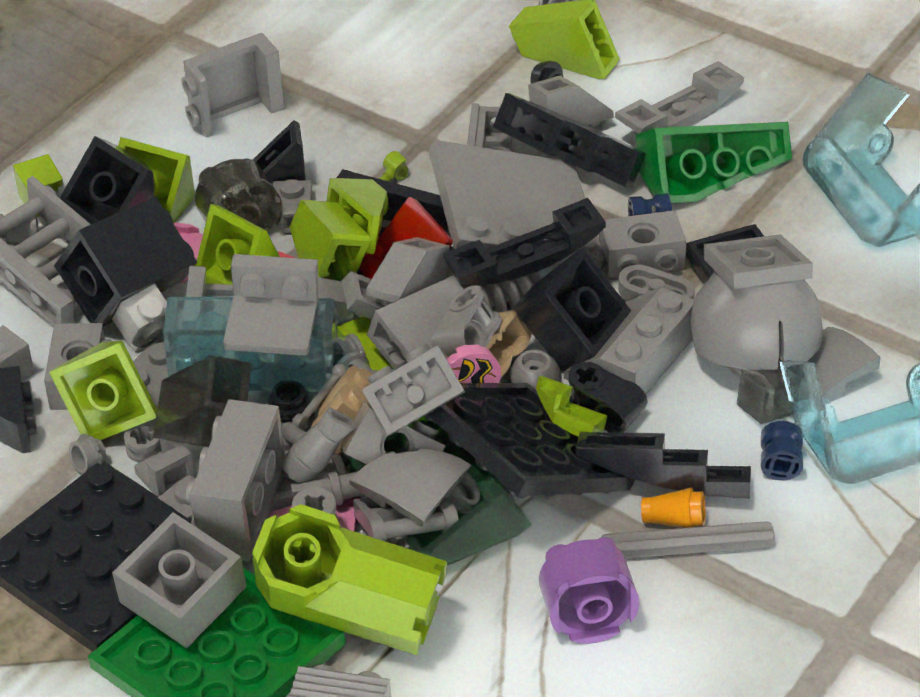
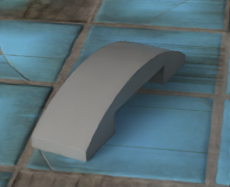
[615,61,744,134]

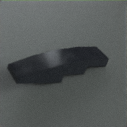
[493,93,646,188]
[576,432,751,499]

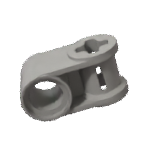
[431,286,502,358]

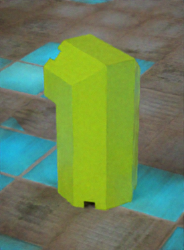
[252,504,447,655]

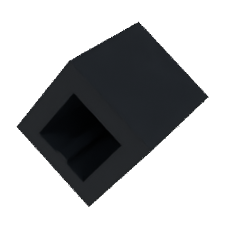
[0,366,37,453]

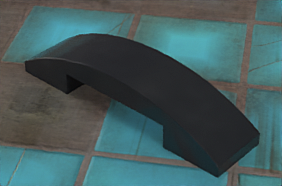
[443,198,606,285]

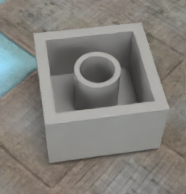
[112,512,246,648]

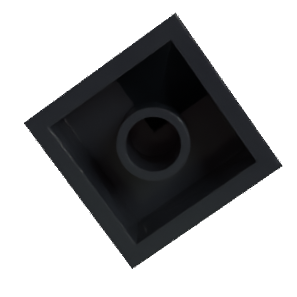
[60,136,154,224]
[513,248,631,371]

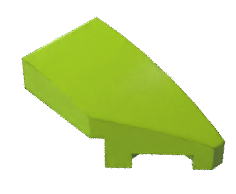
[536,375,607,437]

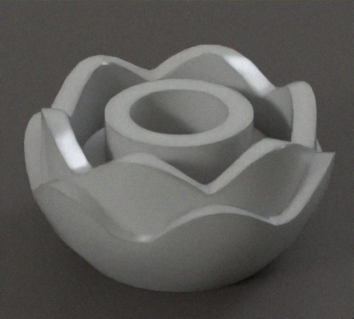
[508,350,560,389]

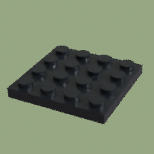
[424,383,636,498]
[0,461,192,652]

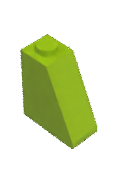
[509,0,620,79]
[289,199,371,281]

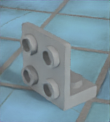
[223,254,319,356]
[362,344,465,436]

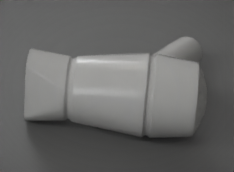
[281,407,355,483]

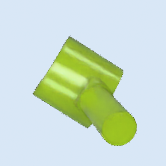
[379,151,409,182]

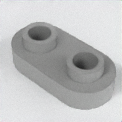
[618,265,695,301]

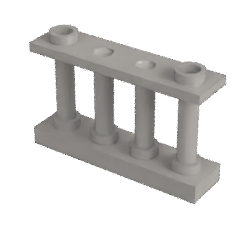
[0,176,91,327]

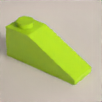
[326,178,388,254]

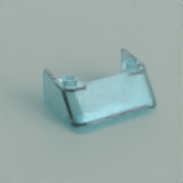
[803,72,920,247]
[780,360,920,484]

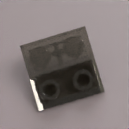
[152,355,252,447]

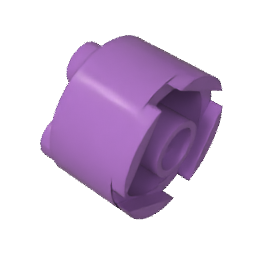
[539,537,639,644]

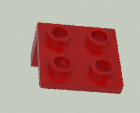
[359,197,453,279]

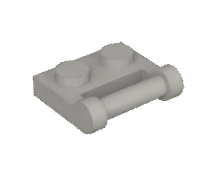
[353,497,459,542]

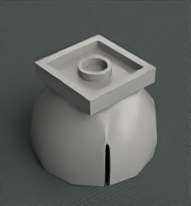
[690,234,823,370]

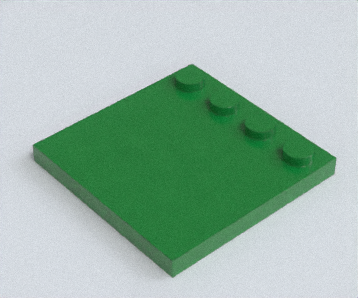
[88,568,346,697]

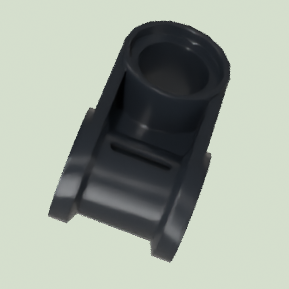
[568,362,648,433]

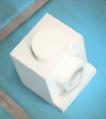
[112,284,172,352]

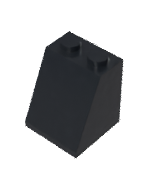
[54,197,198,327]

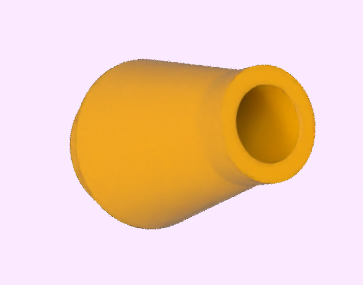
[641,487,706,528]

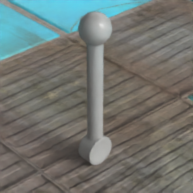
[292,364,347,430]

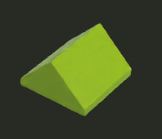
[118,137,195,223]
[195,204,280,285]
[49,340,160,440]

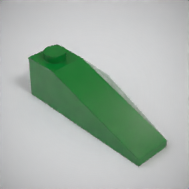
[635,122,792,204]

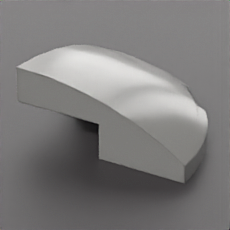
[795,327,881,411]
[349,449,471,527]

